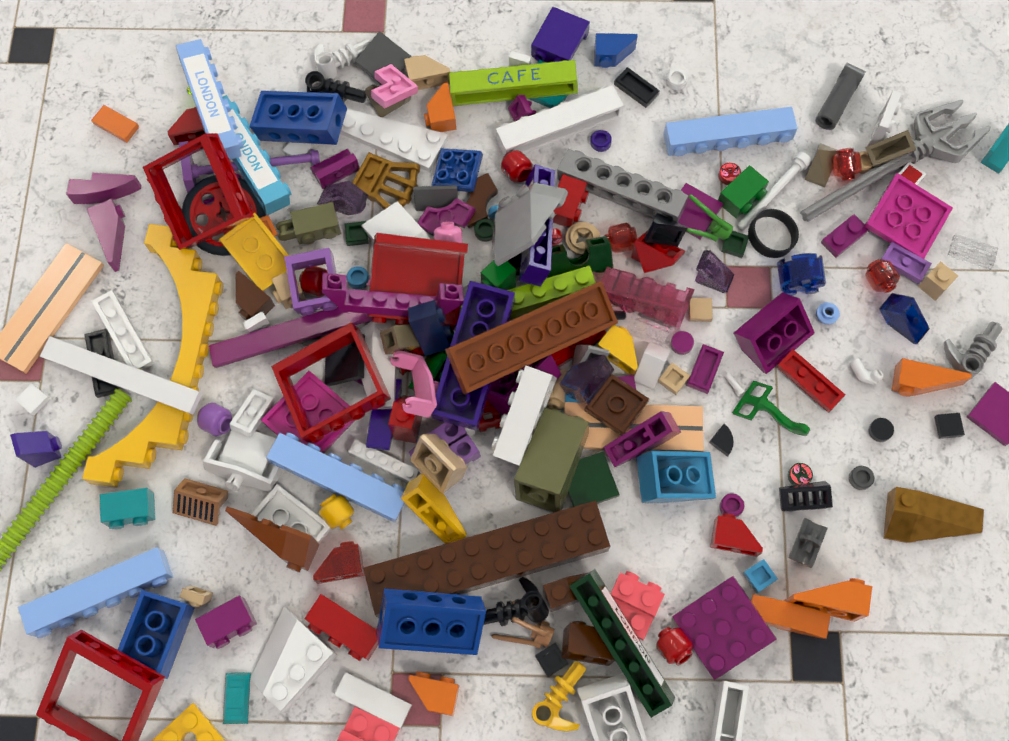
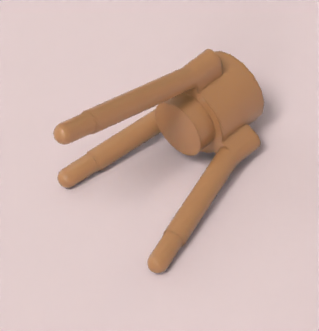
[492,601,555,649]

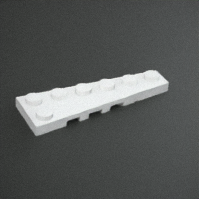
[340,109,448,172]

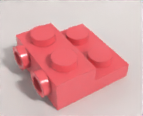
[611,571,665,640]
[337,707,400,741]

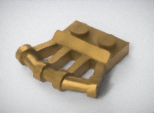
[350,152,420,210]

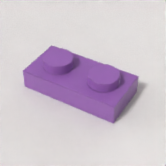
[880,242,932,284]

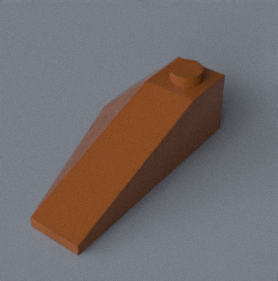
[225,506,319,573]

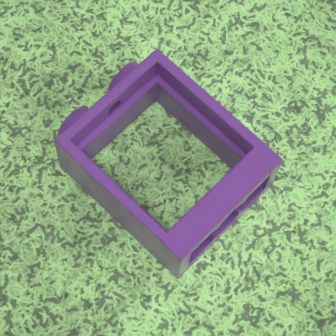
[284,248,337,316]

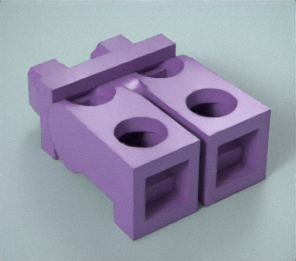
[409,422,481,473]

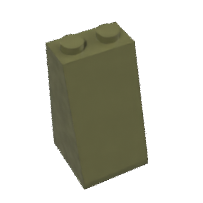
[514,408,589,513]

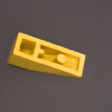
[401,473,467,544]

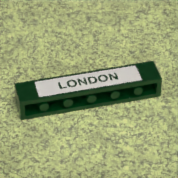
[569,569,675,718]

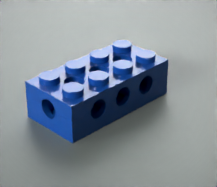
[250,91,347,145]
[376,588,486,655]

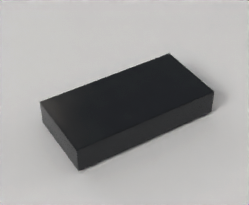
[614,67,660,108]

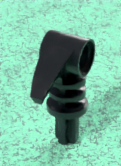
[305,71,367,103]
[483,577,549,626]

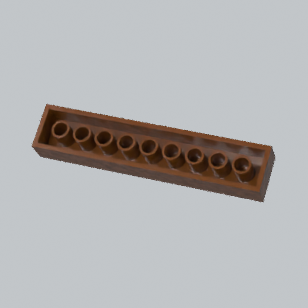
[363,501,611,619]

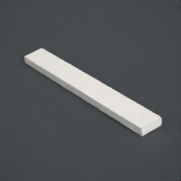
[40,336,203,415]

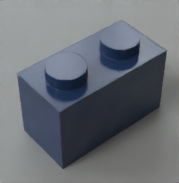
[408,300,453,356]

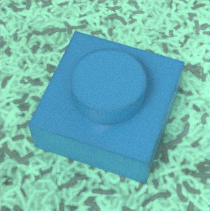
[743,559,778,593]

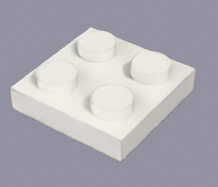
[868,90,902,146]

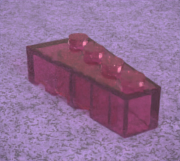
[601,267,695,329]

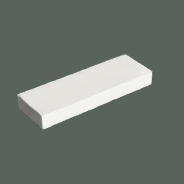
[334,672,412,728]

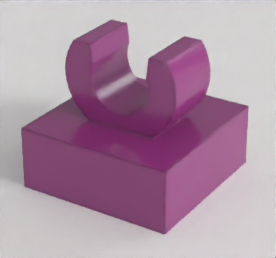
[508,95,536,122]

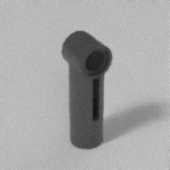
[815,63,866,130]

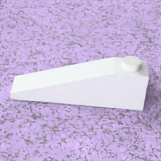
[360,320,397,409]

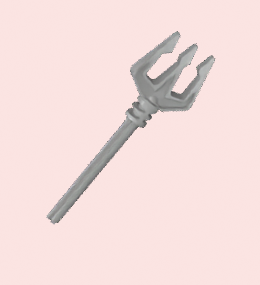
[800,100,991,222]

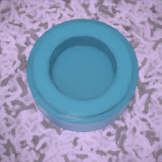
[347,266,369,290]

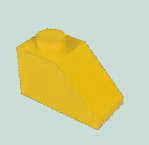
[597,325,638,375]

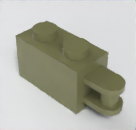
[276,202,341,244]

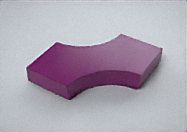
[417,198,476,236]

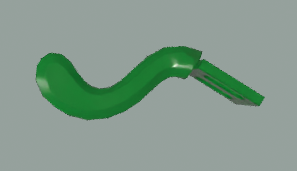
[732,381,810,436]

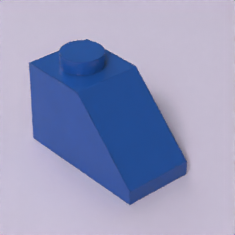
[594,33,638,68]

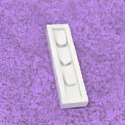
[92,290,154,371]

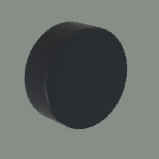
[868,418,894,442]

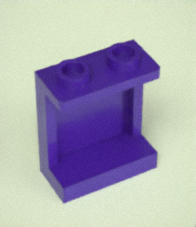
[531,7,590,63]

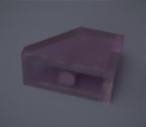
[317,181,369,215]
[559,355,614,405]

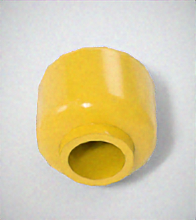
[319,493,354,530]

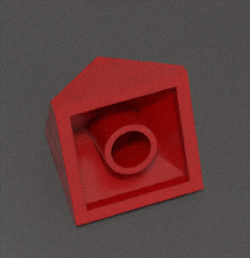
[631,230,686,273]

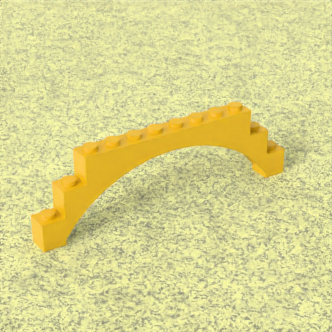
[82,224,224,488]

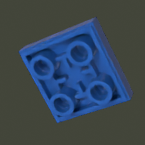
[431,148,483,192]

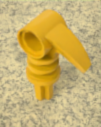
[532,661,586,731]

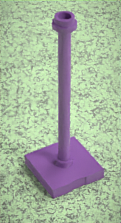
[179,141,320,193]

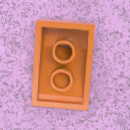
[783,578,873,622]

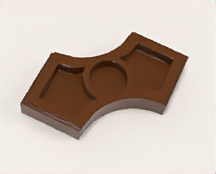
[466,173,498,228]

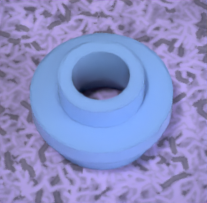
[816,302,840,325]

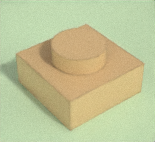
[179,585,213,607]

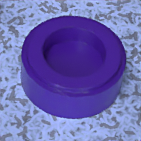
[590,130,612,152]

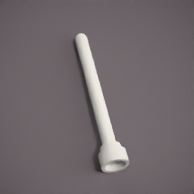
[738,152,812,230]

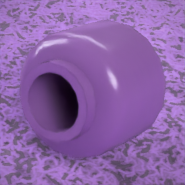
[197,403,232,436]

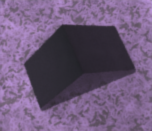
[644,213,687,247]

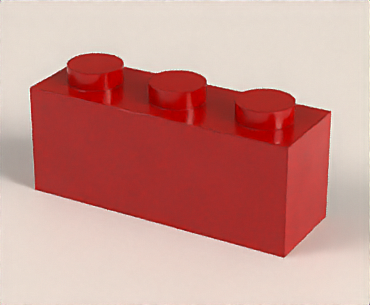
[304,594,378,661]

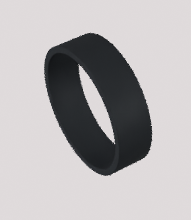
[748,209,799,258]

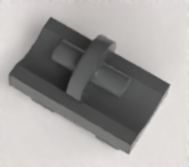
[788,518,828,568]

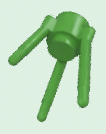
[686,194,733,242]

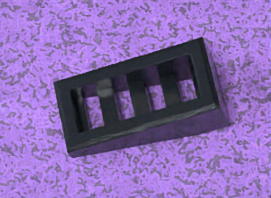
[779,481,833,511]

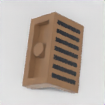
[173,478,228,526]

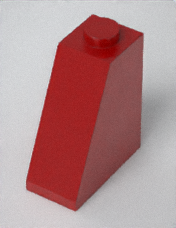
[388,395,423,444]

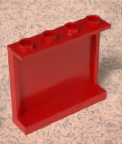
[367,233,468,331]

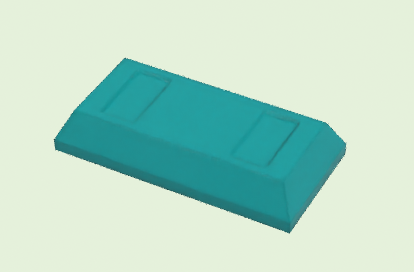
[223,672,251,724]

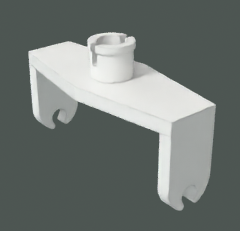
[203,439,283,492]

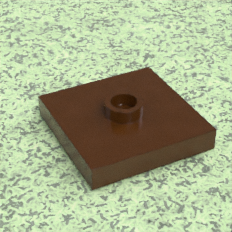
[584,373,649,436]

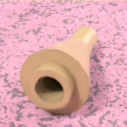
[547,369,568,410]

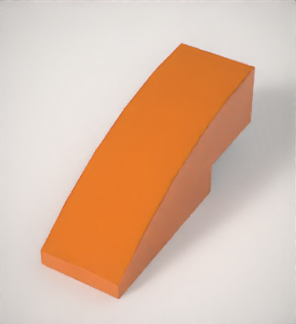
[751,594,831,639]

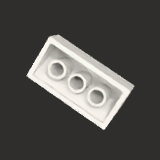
[491,366,557,466]

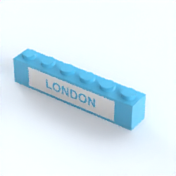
[222,95,291,215]

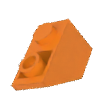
[409,671,460,716]

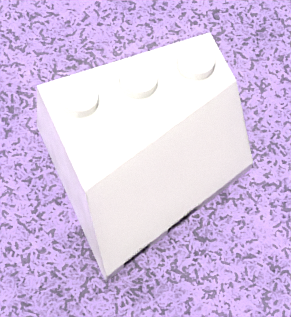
[250,606,337,712]

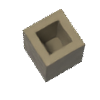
[380,324,420,355]

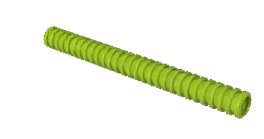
[0,388,132,571]

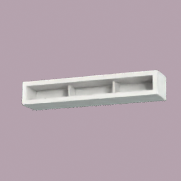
[496,85,624,156]
[710,681,749,741]

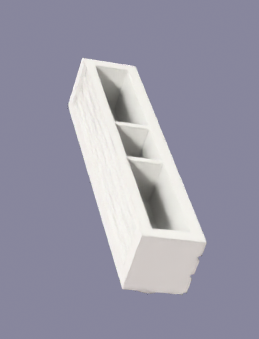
[348,440,421,483]

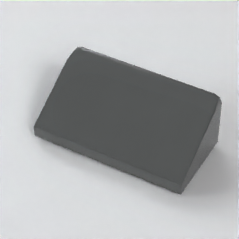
[413,185,458,211]

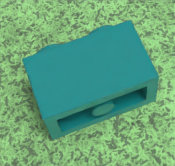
[100,488,155,529]

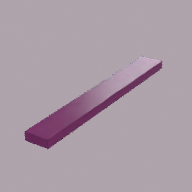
[209,306,372,368]

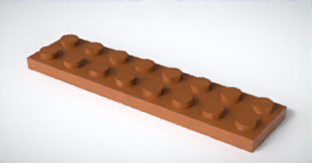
[445,281,618,394]

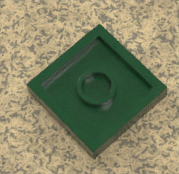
[568,452,620,507]

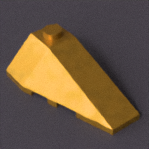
[883,487,984,543]

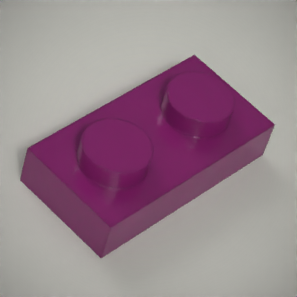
[821,214,869,258]

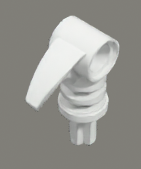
[315,39,370,80]

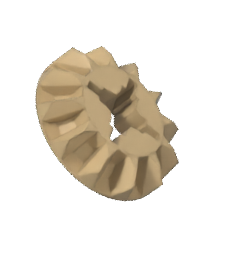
[565,222,600,255]

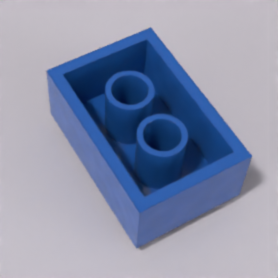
[117,589,195,679]

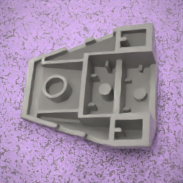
[492,183,568,266]

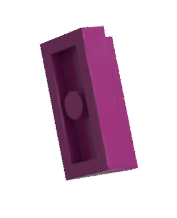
[310,149,360,189]

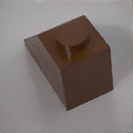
[236,271,275,320]
[542,573,587,612]
[561,621,615,666]

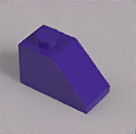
[10,431,62,468]

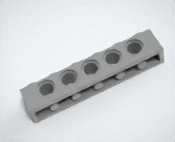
[557,149,688,222]

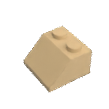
[410,434,468,494]

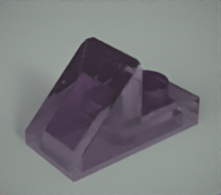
[695,250,735,293]

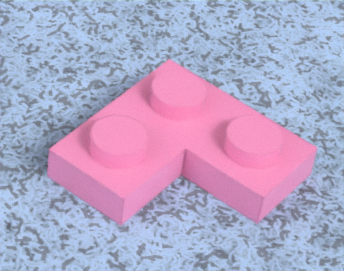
[371,64,418,109]

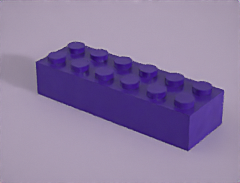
[431,281,515,431]

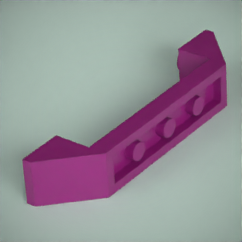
[322,273,464,317]

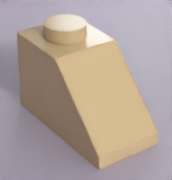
[404,55,450,90]

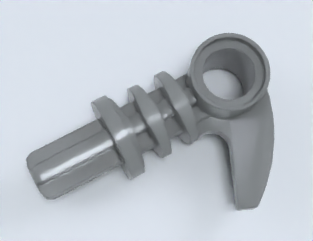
[944,321,1002,380]

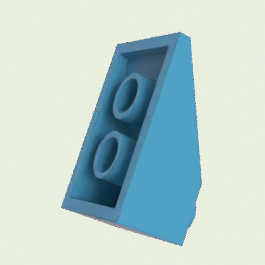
[636,451,716,503]

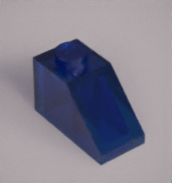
[879,293,930,344]

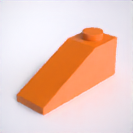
[891,358,972,397]

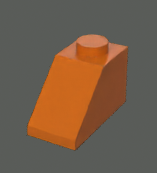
[424,82,457,132]

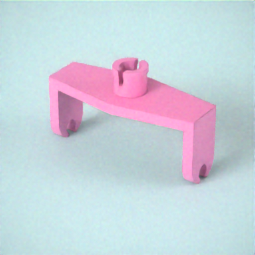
[390,351,439,418]

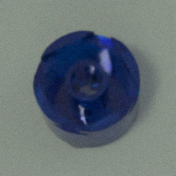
[777,253,826,296]

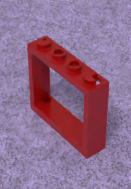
[143,133,254,250]
[271,322,391,443]
[36,630,165,741]

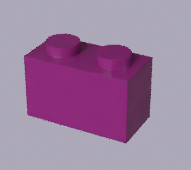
[195,595,257,649]

